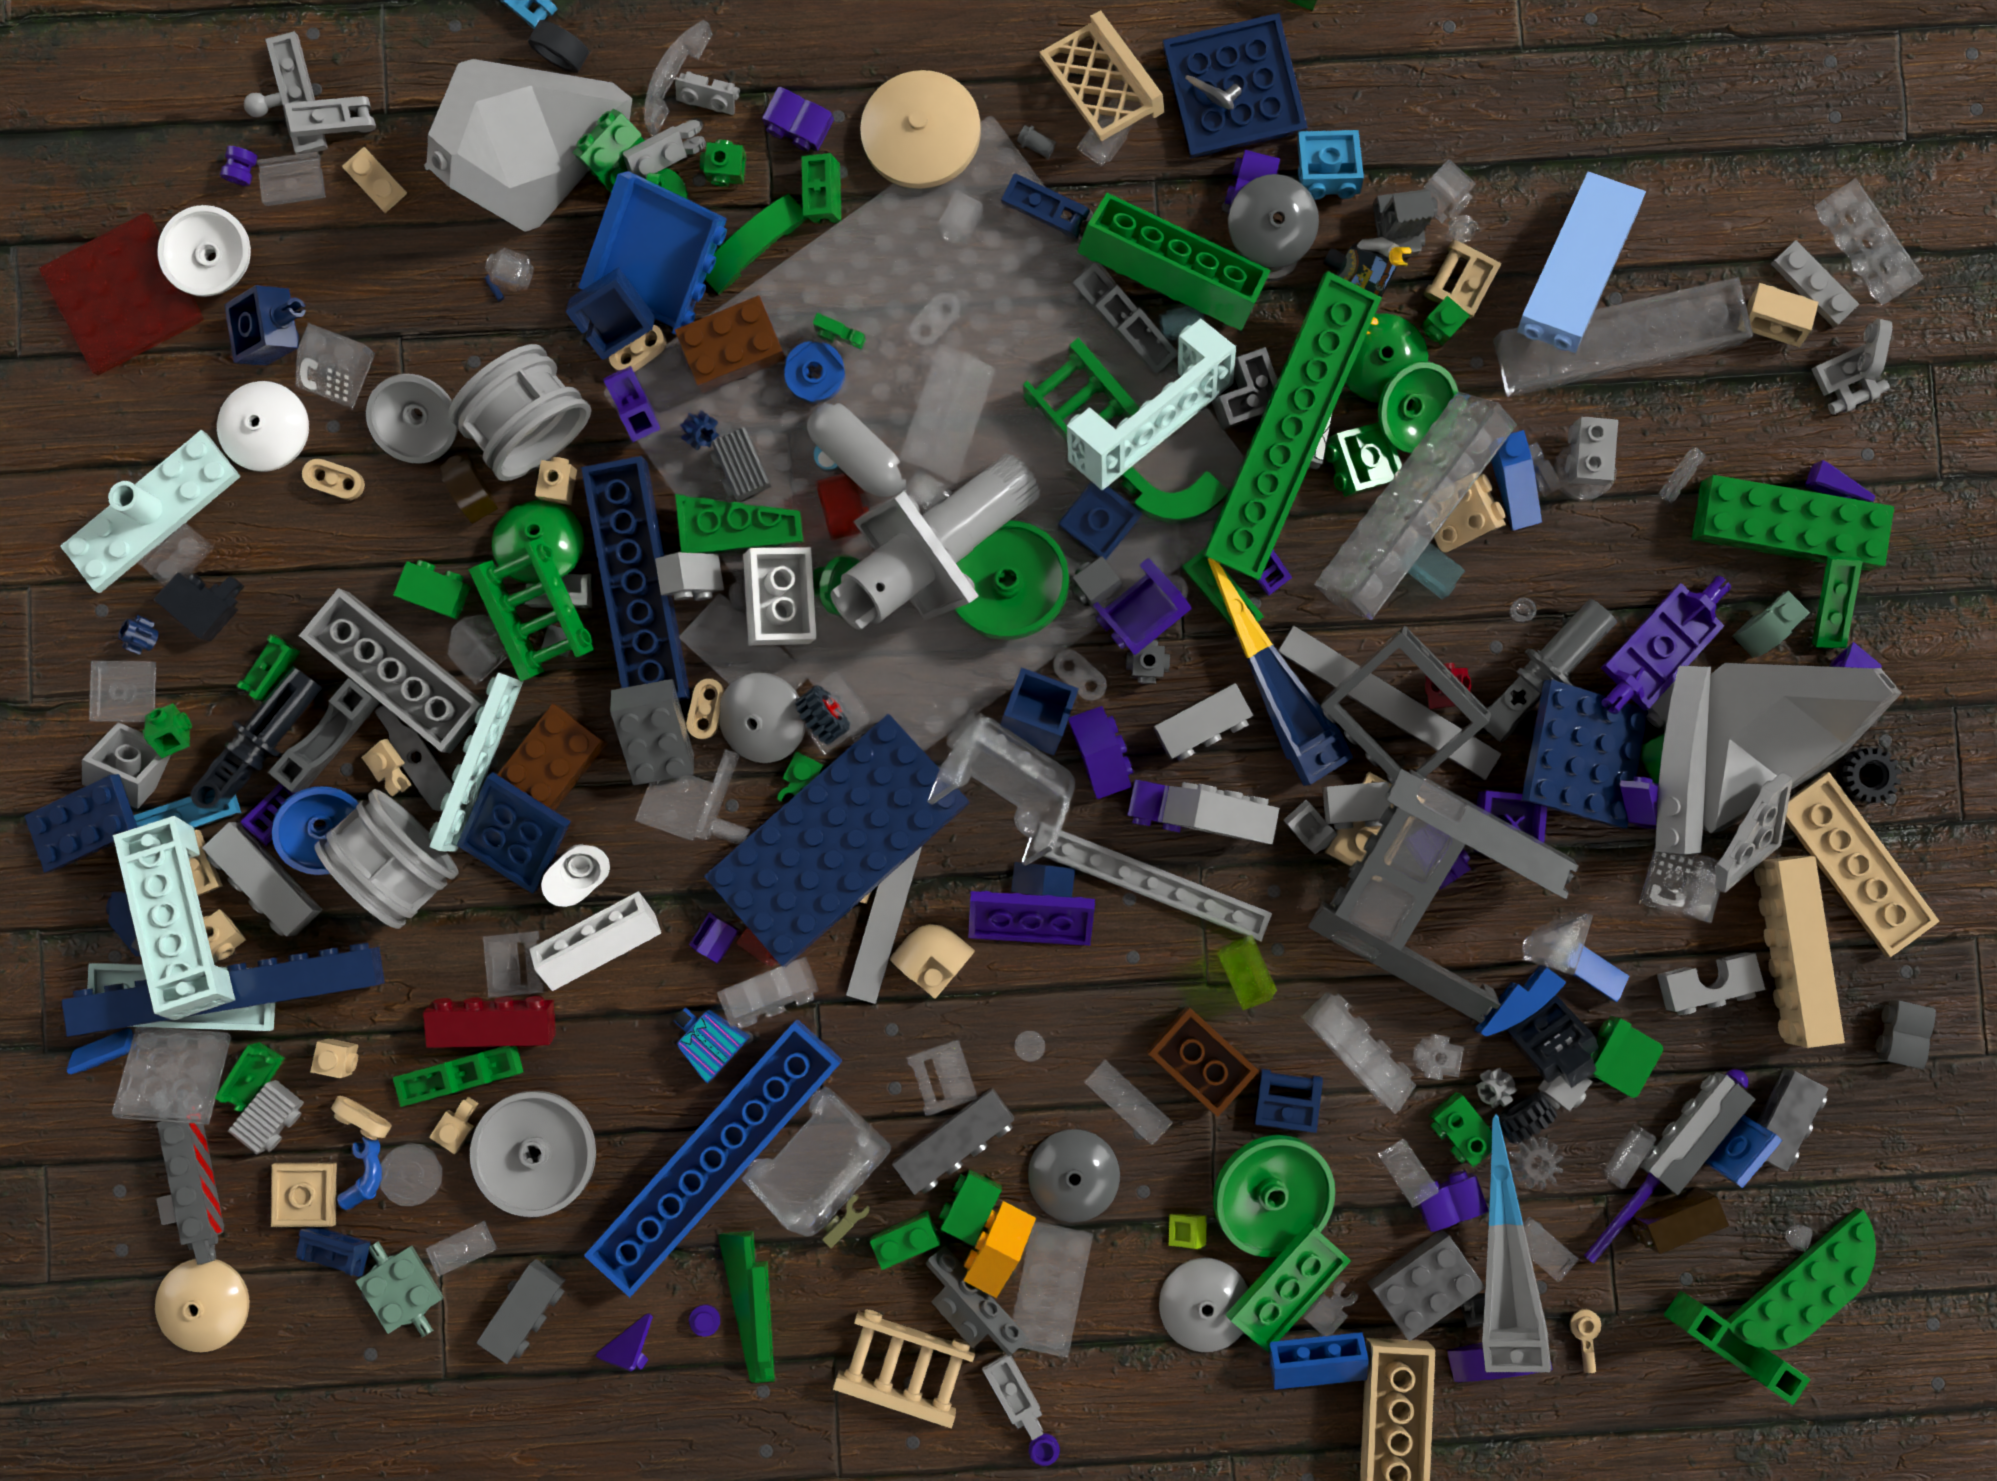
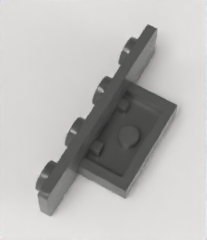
[926,1246,1028,1356]

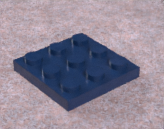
[457,772,571,894]

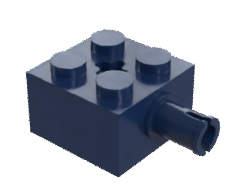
[224,285,306,366]

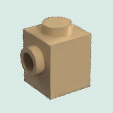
[535,457,577,505]
[310,1038,358,1078]

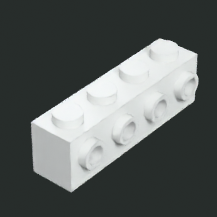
[529,891,661,991]

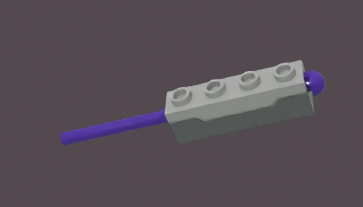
[1584,1069,1755,1264]

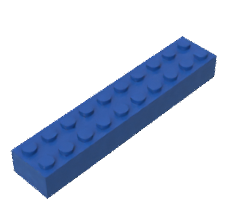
[584,1019,842,1298]

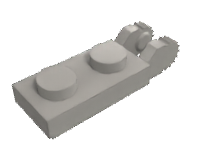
[622,120,706,179]

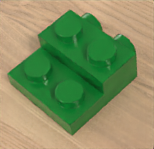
[572,109,645,193]
[1324,422,1406,497]

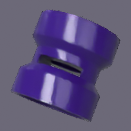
[219,146,258,186]

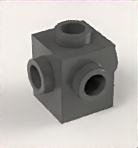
[1126,640,1170,684]

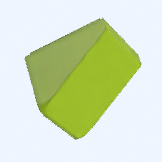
[1169,1214,1207,1249]

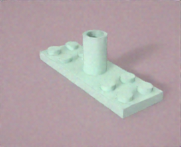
[60,430,241,593]

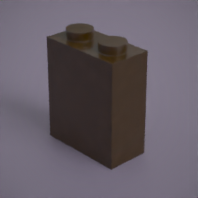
[1629,1187,1729,1254]

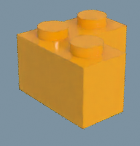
[963,1201,1036,1298]

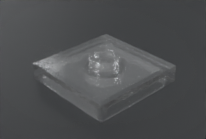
[89,661,156,722]

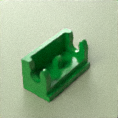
[802,153,841,223]
[236,634,301,701]
[215,1042,285,1112]

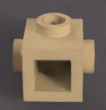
[203,909,246,962]

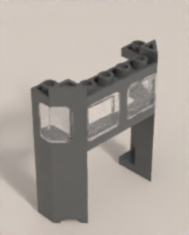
[1308,769,1578,1023]

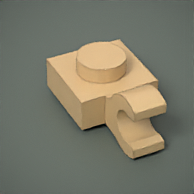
[361,738,411,796]
[429,1097,479,1154]

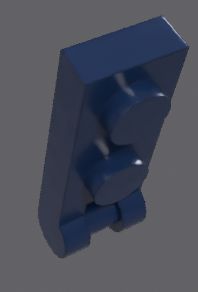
[1001,173,1090,239]

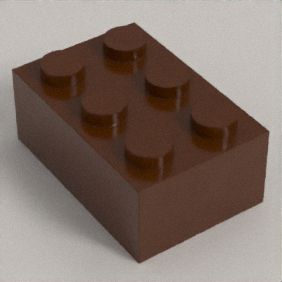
[675,295,786,393]
[497,703,608,811]
[1146,1005,1259,1117]

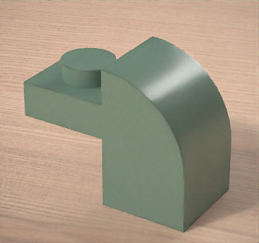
[1732,591,1810,658]

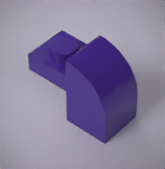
[603,366,661,442]

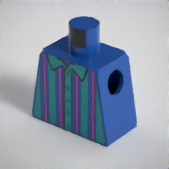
[673,1008,750,1083]

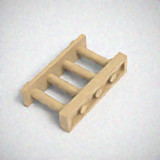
[833,1309,975,1429]

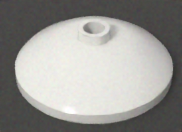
[158,205,251,297]
[217,381,309,472]

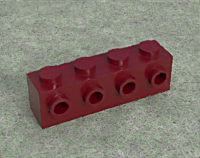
[423,996,556,1048]

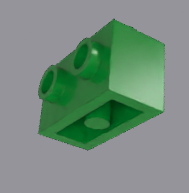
[1428,1092,1492,1167]

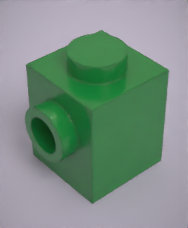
[1420,296,1470,346]

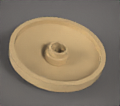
[860,70,981,189]

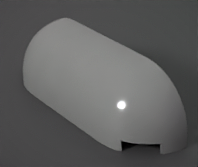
[807,402,906,497]

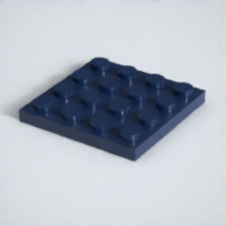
[1162,13,1308,159]
[1521,679,1648,828]

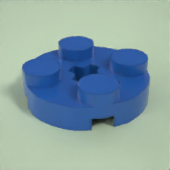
[784,341,846,404]

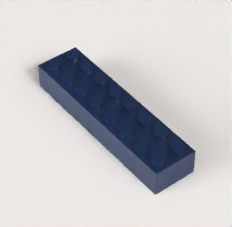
[581,456,691,701]

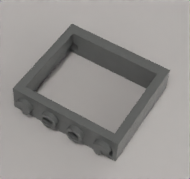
[1321,625,1491,784]

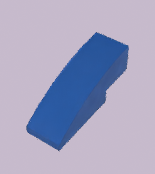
[1474,965,1566,1037]

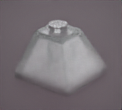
[1522,912,1593,975]

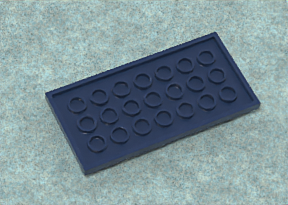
[704,713,970,969]

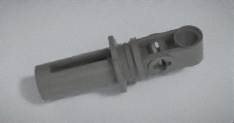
[1483,598,1618,743]

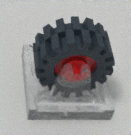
[795,670,874,755]

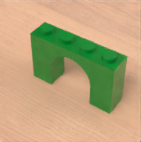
[1663,1290,1811,1405]

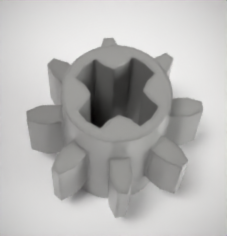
[1476,1068,1517,1108]

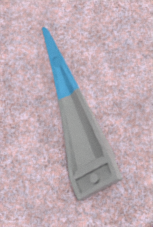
[1482,1115,1551,1372]

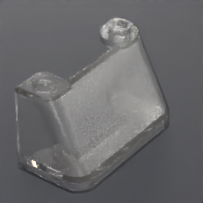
[742,1086,891,1236]

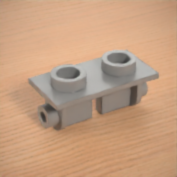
[675,71,740,115]

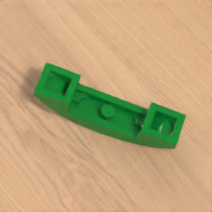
[705,193,808,295]

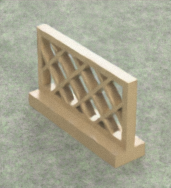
[1040,10,1164,141]

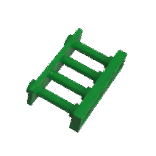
[1022,337,1140,442]
[468,537,594,682]

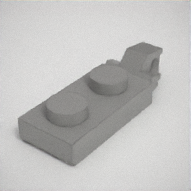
[982,1353,1043,1441]

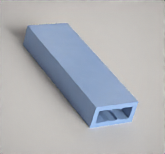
[1517,172,1646,353]

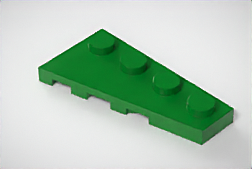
[675,494,804,554]

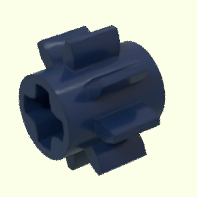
[680,410,719,450]
[118,615,158,655]

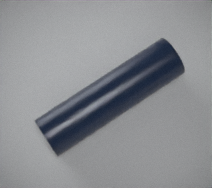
[484,275,505,302]

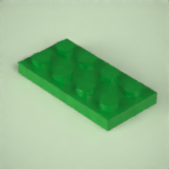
[1225,1223,1351,1353]

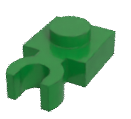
[812,312,866,350]
[778,751,824,802]

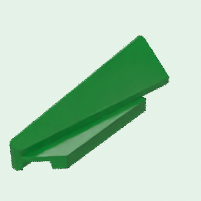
[718,1231,775,1383]

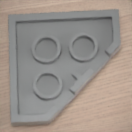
[1714,773,1793,892]

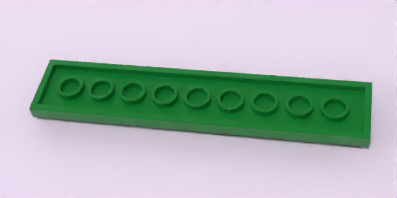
[1202,271,1382,580]

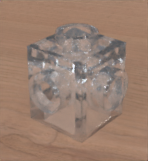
[1413,1033,1464,1080]

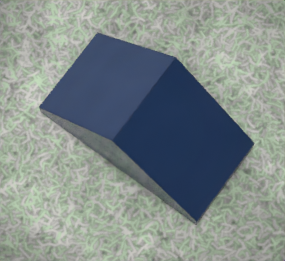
[1011,862,1075,897]

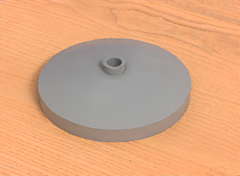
[470,1091,596,1217]

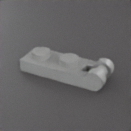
[283,96,376,137]

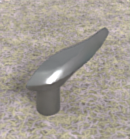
[1185,75,1242,109]

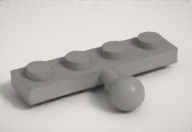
[244,31,328,157]

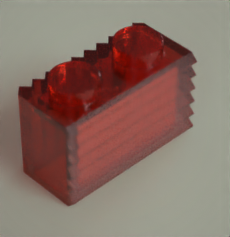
[815,473,869,541]

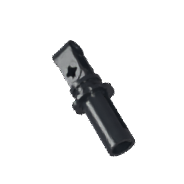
[191,665,323,812]

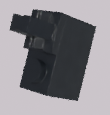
[154,572,244,642]

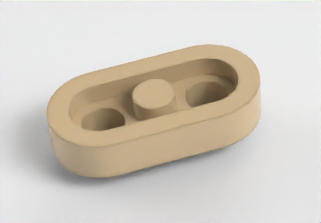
[609,325,666,372]
[302,459,365,500]
[686,679,725,739]
[331,1096,392,1140]

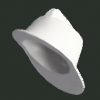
[541,844,610,907]

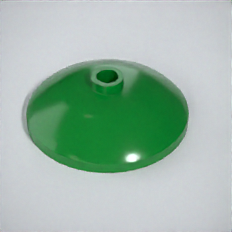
[1345,313,1428,404]
[1378,361,1459,453]
[492,500,584,584]

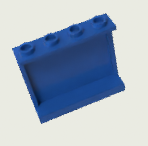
[578,171,727,334]

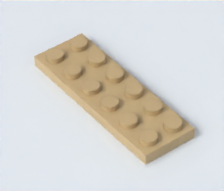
[1785,772,1940,957]

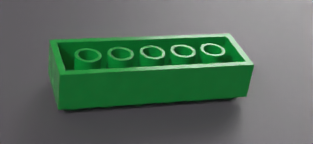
[1077,193,1271,331]
[1692,475,1894,571]

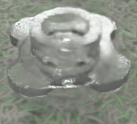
[1445,215,1479,243]

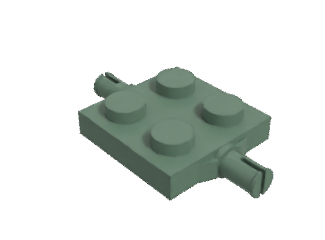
[356,1241,444,1338]

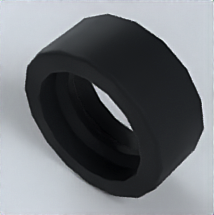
[528,20,589,74]

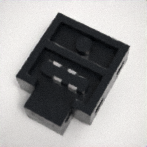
[1507,995,1599,1088]

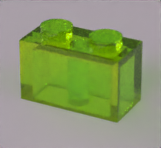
[1218,935,1277,1011]

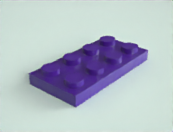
[968,891,1095,946]

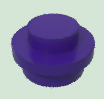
[689,1304,720,1337]
[1029,1433,1060,1466]

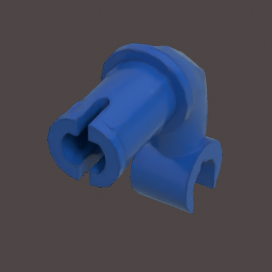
[337,1137,382,1210]

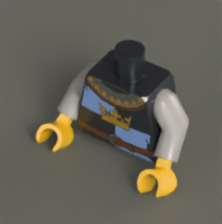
[1323,237,1412,335]

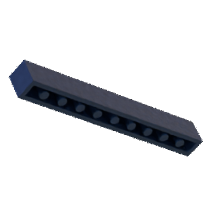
[62,943,385,1037]

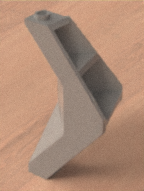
[424,59,632,232]
[1703,663,1902,833]

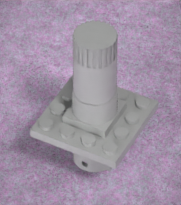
[831,454,1040,629]

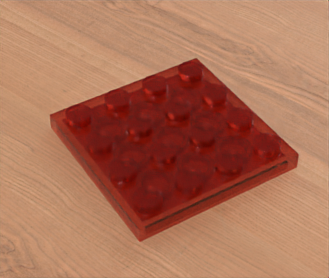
[39,212,205,376]

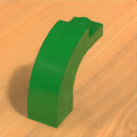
[1119,467,1229,524]

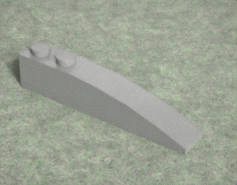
[1655,666,1711,854]

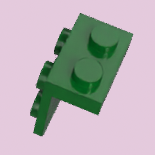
[1590,1015,1663,1098]

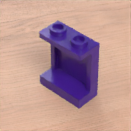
[1093,557,1192,655]

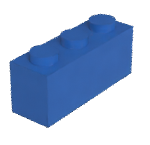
[1269,1332,1369,1390]

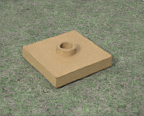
[271,1163,337,1227]

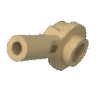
[1569,1309,1601,1373]

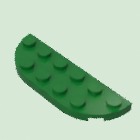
[1726,1208,1876,1350]

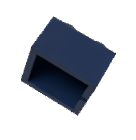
[565,267,655,360]
[997,667,1079,755]

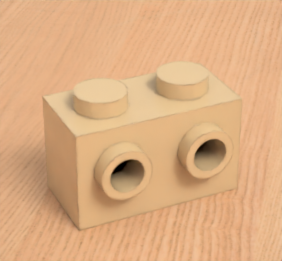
[1741,283,1819,348]

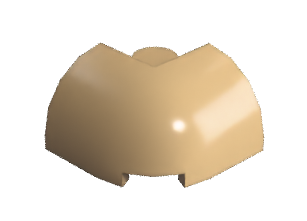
[889,924,975,999]

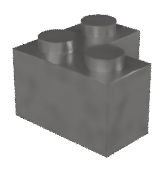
[1212,347,1278,430]

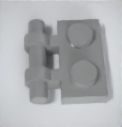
[1811,344,1890,415]

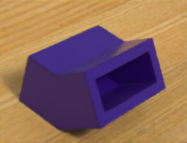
[689,912,740,963]

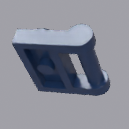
[1254,1068,1323,1133]

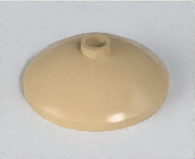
[155,1259,249,1352]

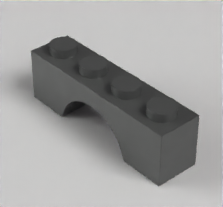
[268,678,381,793]

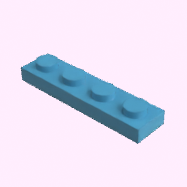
[134,789,241,829]

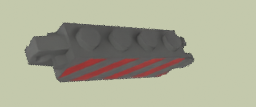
[157,1090,224,1265]

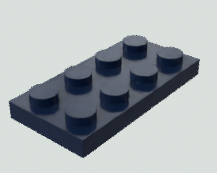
[25,774,138,873]

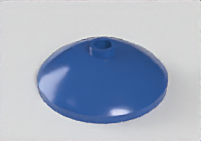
[272,786,359,875]

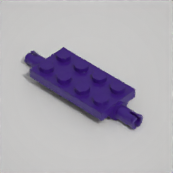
[1601,576,1731,714]

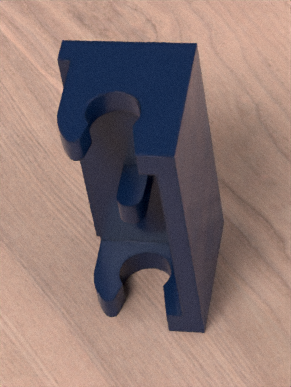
[296,1227,371,1277]

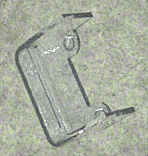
[927,717,1075,866]

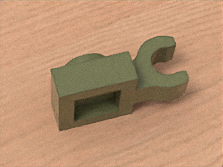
[822,1194,870,1248]

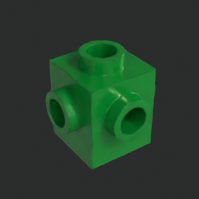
[700,140,746,187]
[142,703,192,759]

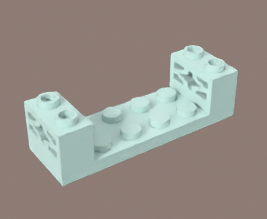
[1067,318,1236,490]
[113,816,235,1020]

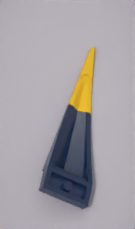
[1208,558,1353,786]

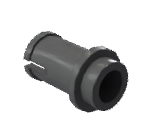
[1017,125,1057,159]

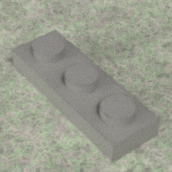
[1771,240,1860,328]

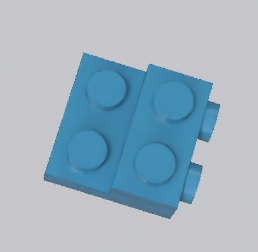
[1297,130,1364,200]

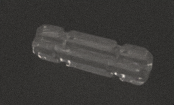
[1660,447,1706,502]

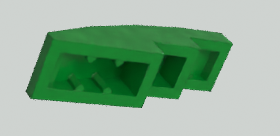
[393,1046,524,1107]

